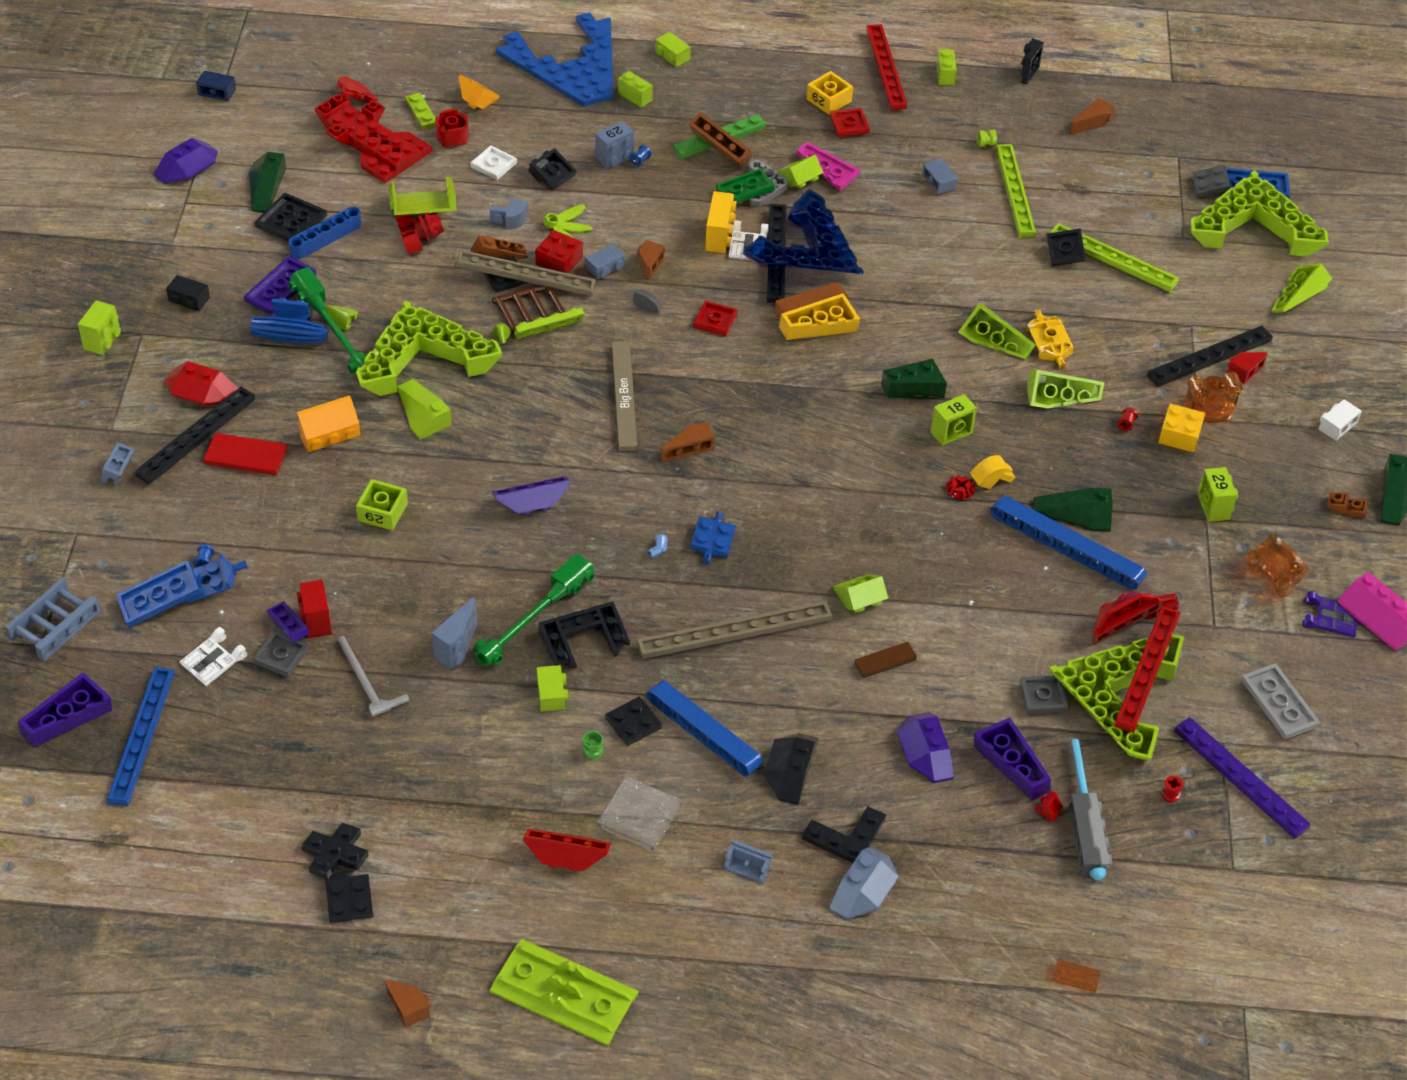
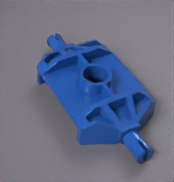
[185,554,248,603]

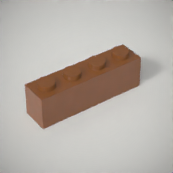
[689,112,752,170]
[774,282,848,321]

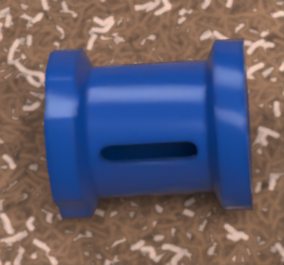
[630,145,652,166]
[193,544,215,567]

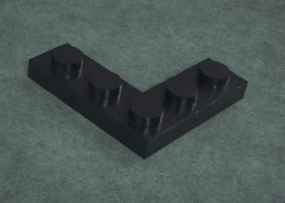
[802,806,886,863]

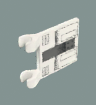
[729,220,768,262]
[179,627,247,686]

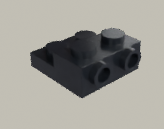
[1021,38,1044,85]
[528,148,577,191]

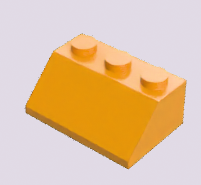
[297,395,361,452]

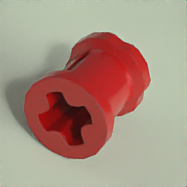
[1117,407,1139,431]
[1161,776,1183,803]

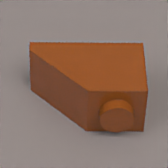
[637,240,665,280]
[385,980,431,1028]

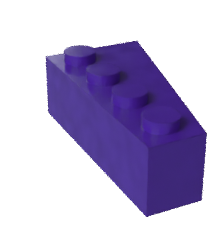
[974,717,1051,800]

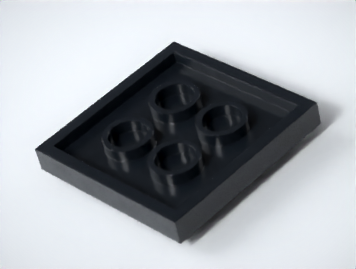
[254,193,327,241]

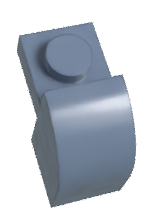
[490,199,528,230]

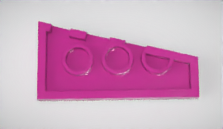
[797,142,860,191]

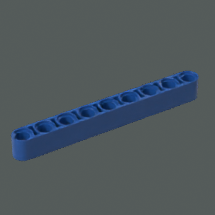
[990,495,1147,590]

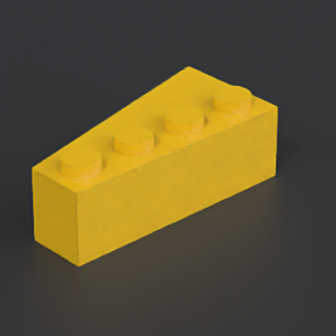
[779,293,860,340]

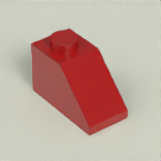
[1227,352,1268,384]

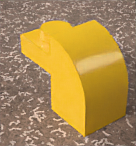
[970,455,1016,489]

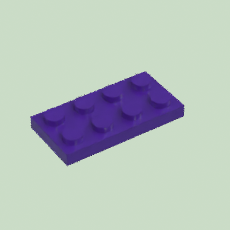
[244,256,317,315]

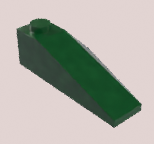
[1381,454,1407,526]
[1033,488,1113,532]

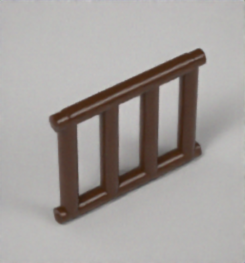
[492,285,567,333]

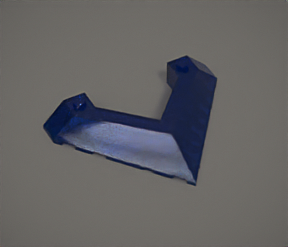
[743,189,864,275]

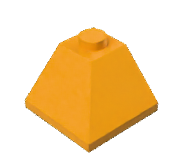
[458,74,500,109]

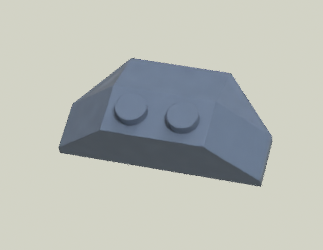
[829,847,899,920]

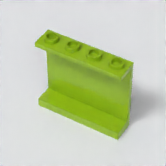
[388,177,457,215]

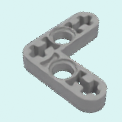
[748,160,788,208]

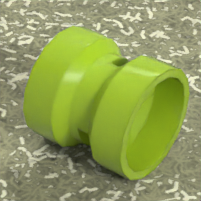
[977,129,997,147]

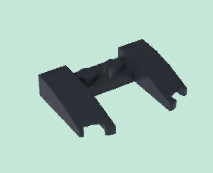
[538,601,630,669]

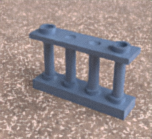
[6,577,101,662]

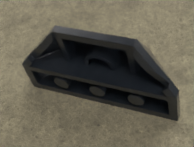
[764,733,819,805]

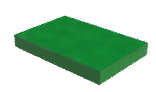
[716,168,774,204]

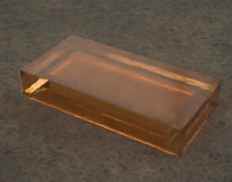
[1053,959,1101,993]

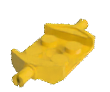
[1026,309,1074,369]

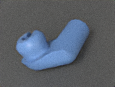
[647,534,668,559]

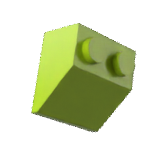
[776,154,824,189]
[833,574,888,612]

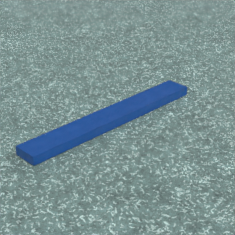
[107,667,175,806]

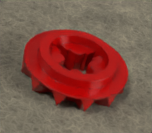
[946,475,976,500]

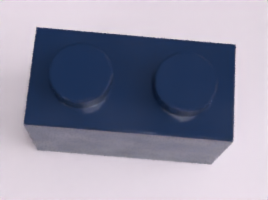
[196,71,236,101]

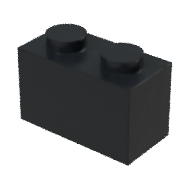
[166,275,210,311]

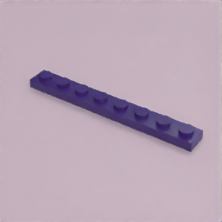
[1174,717,1311,839]

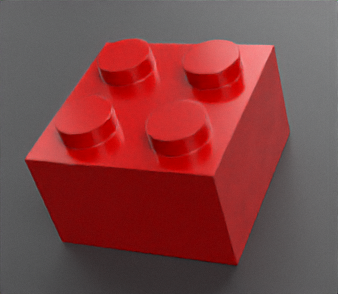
[535,229,583,273]
[296,579,332,638]

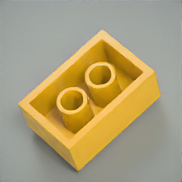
[705,191,737,254]

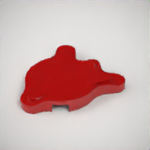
[337,76,378,102]

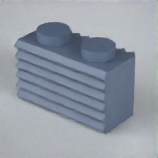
[922,158,958,195]
[585,244,625,279]

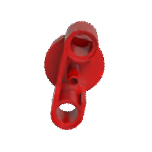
[395,212,444,255]

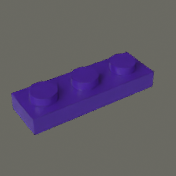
[266,601,310,643]

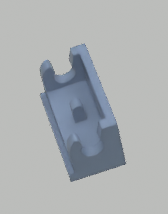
[101,442,135,486]
[723,839,773,884]

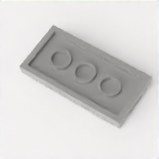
[1241,663,1320,740]

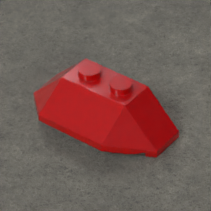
[165,361,238,406]
[1092,591,1163,645]
[523,829,611,872]

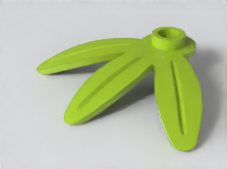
[543,204,593,237]

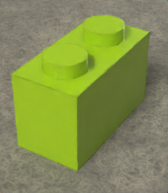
[655,32,691,67]
[936,49,957,85]
[618,71,653,108]
[537,665,569,712]

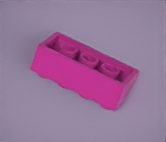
[1337,572,1407,651]

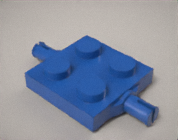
[690,511,736,565]

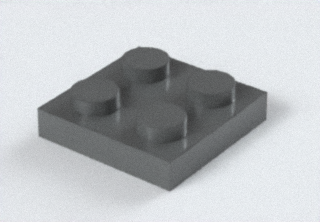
[1192,164,1230,198]
[253,630,309,678]
[1020,675,1068,714]

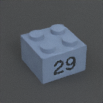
[595,121,634,170]

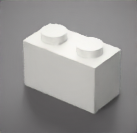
[1318,400,1362,441]

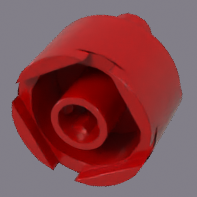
[435,109,469,148]

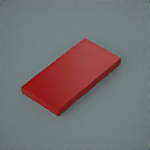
[204,433,288,475]

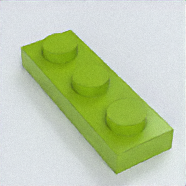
[405,93,436,131]

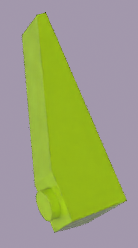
[1271,263,1332,313]
[958,303,1036,359]
[1027,369,1105,409]
[397,379,452,440]

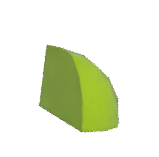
[325,305,358,330]

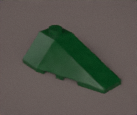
[249,152,286,213]

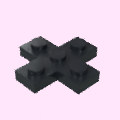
[302,822,369,879]

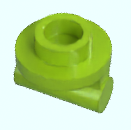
[492,323,510,344]

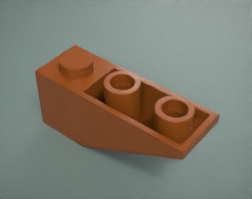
[470,235,528,260]

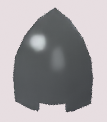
[633,289,660,313]

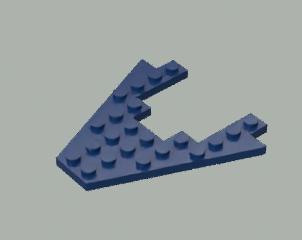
[496,12,613,107]

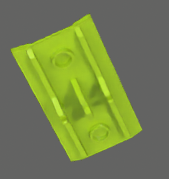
[490,939,639,1046]

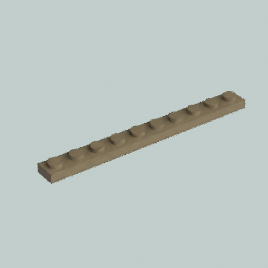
[637,601,832,659]

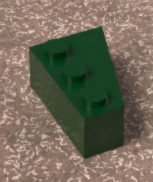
[881,358,947,398]

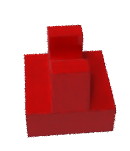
[1034,791,1063,822]

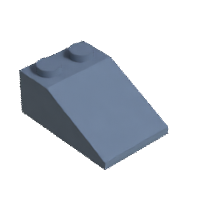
[432,597,477,670]

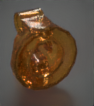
[1185,372,1243,423]
[1245,534,1310,597]

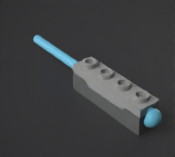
[1069,739,1112,880]

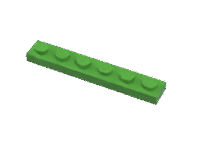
[673,114,766,159]

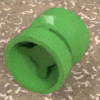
[583,731,603,760]

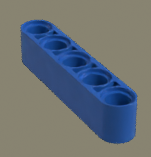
[288,207,362,260]

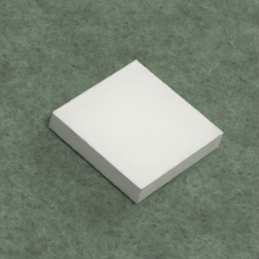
[470,146,517,180]

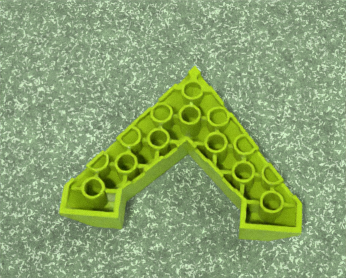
[1190,170,1329,256]
[356,300,503,396]
[1049,634,1184,761]

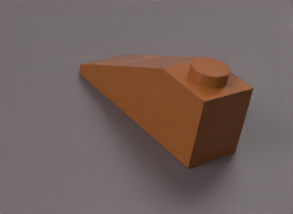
[1069,98,1115,135]
[661,422,715,463]

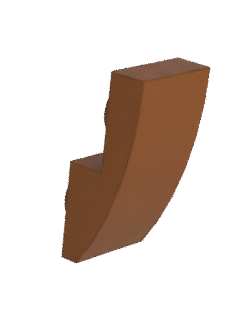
[1327,492,1368,518]

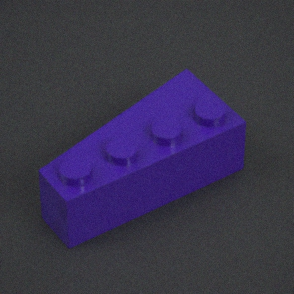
[18,672,112,747]

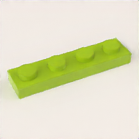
[514,308,585,340]

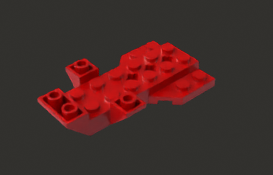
[314,93,433,183]

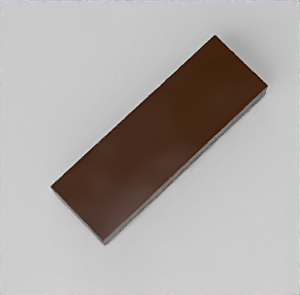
[854,642,917,678]

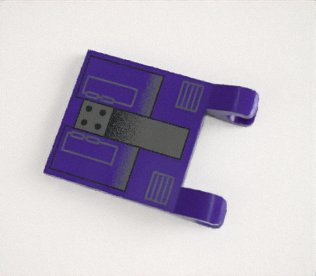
[1302,591,1357,638]

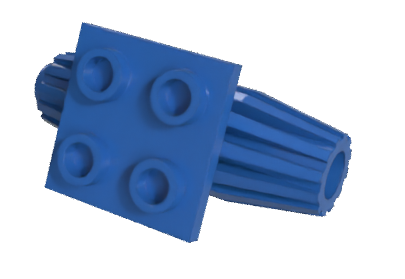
[250,298,328,344]

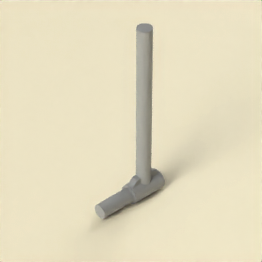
[337,636,409,717]

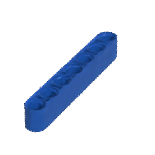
[646,680,763,777]

